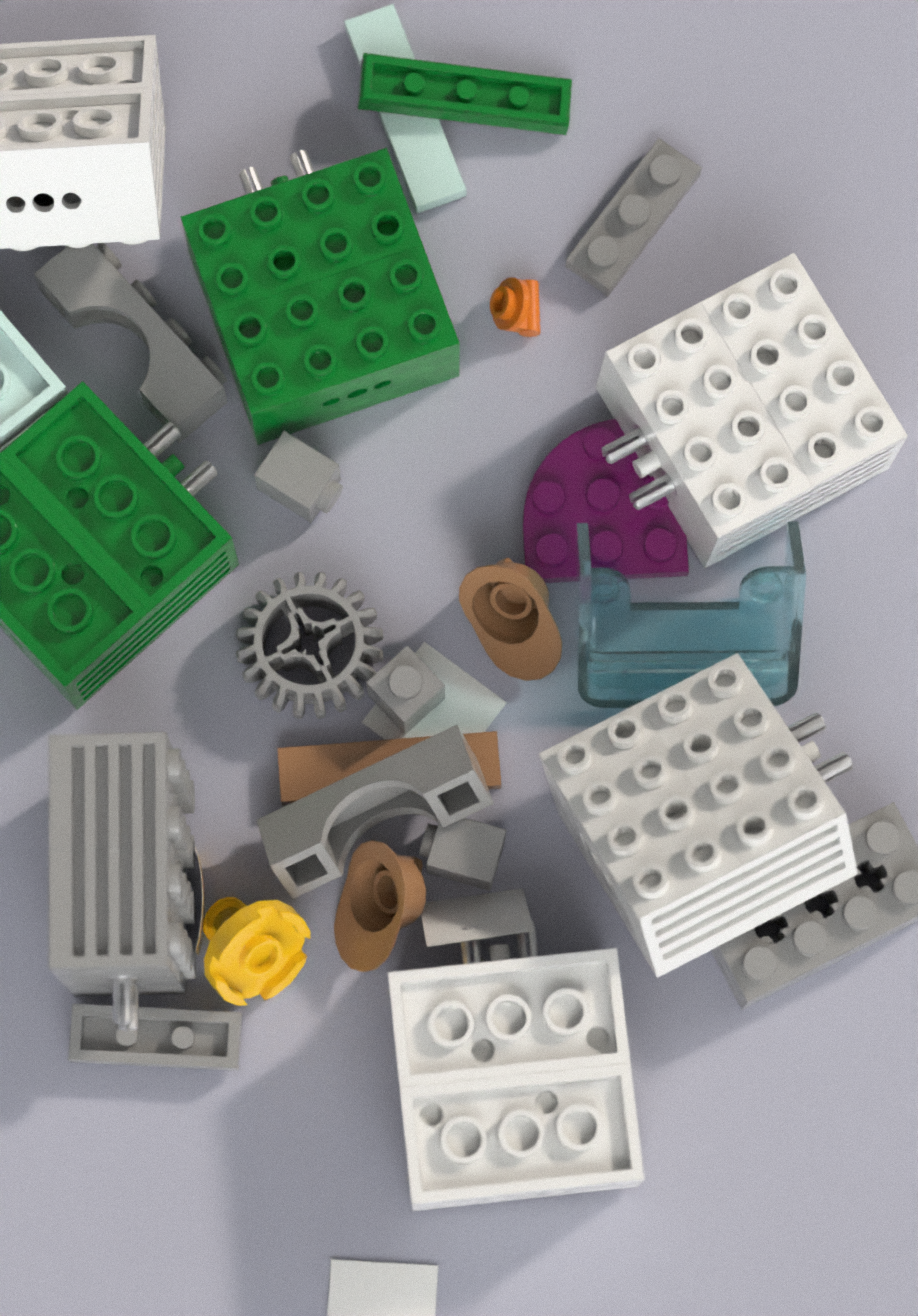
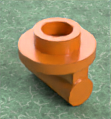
[489,277,541,337]

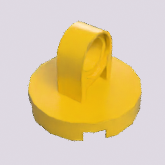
[203,897,311,1006]

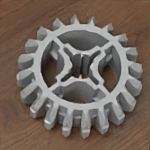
[236,572,384,719]

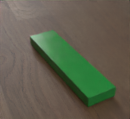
[357,53,572,135]

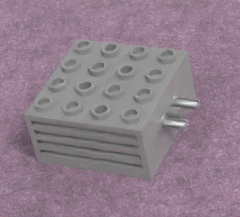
[49,732,196,1031]

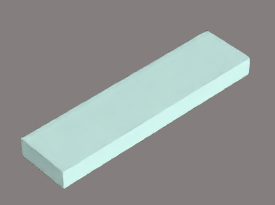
[344,4,467,213]

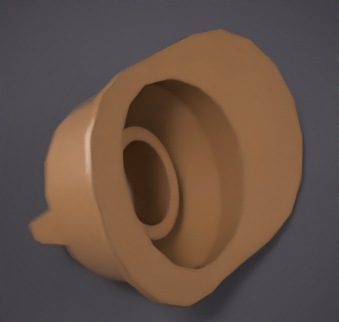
[459,558,562,681]
[334,840,426,972]

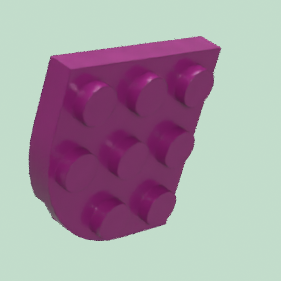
[522,419,689,583]

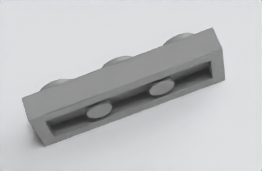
[565,138,702,296]
[68,1004,242,1071]

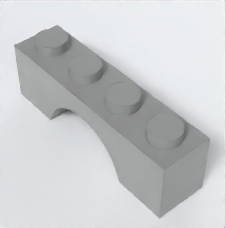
[34,243,228,443]
[256,725,494,899]

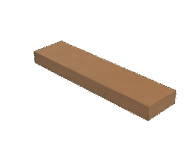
[277,731,501,805]

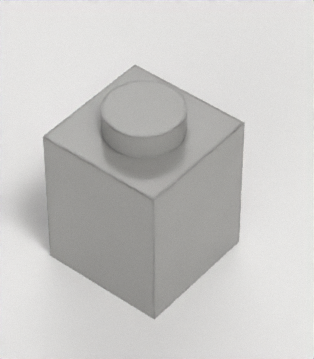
[254,431,343,523]
[367,645,445,735]
[419,818,506,891]

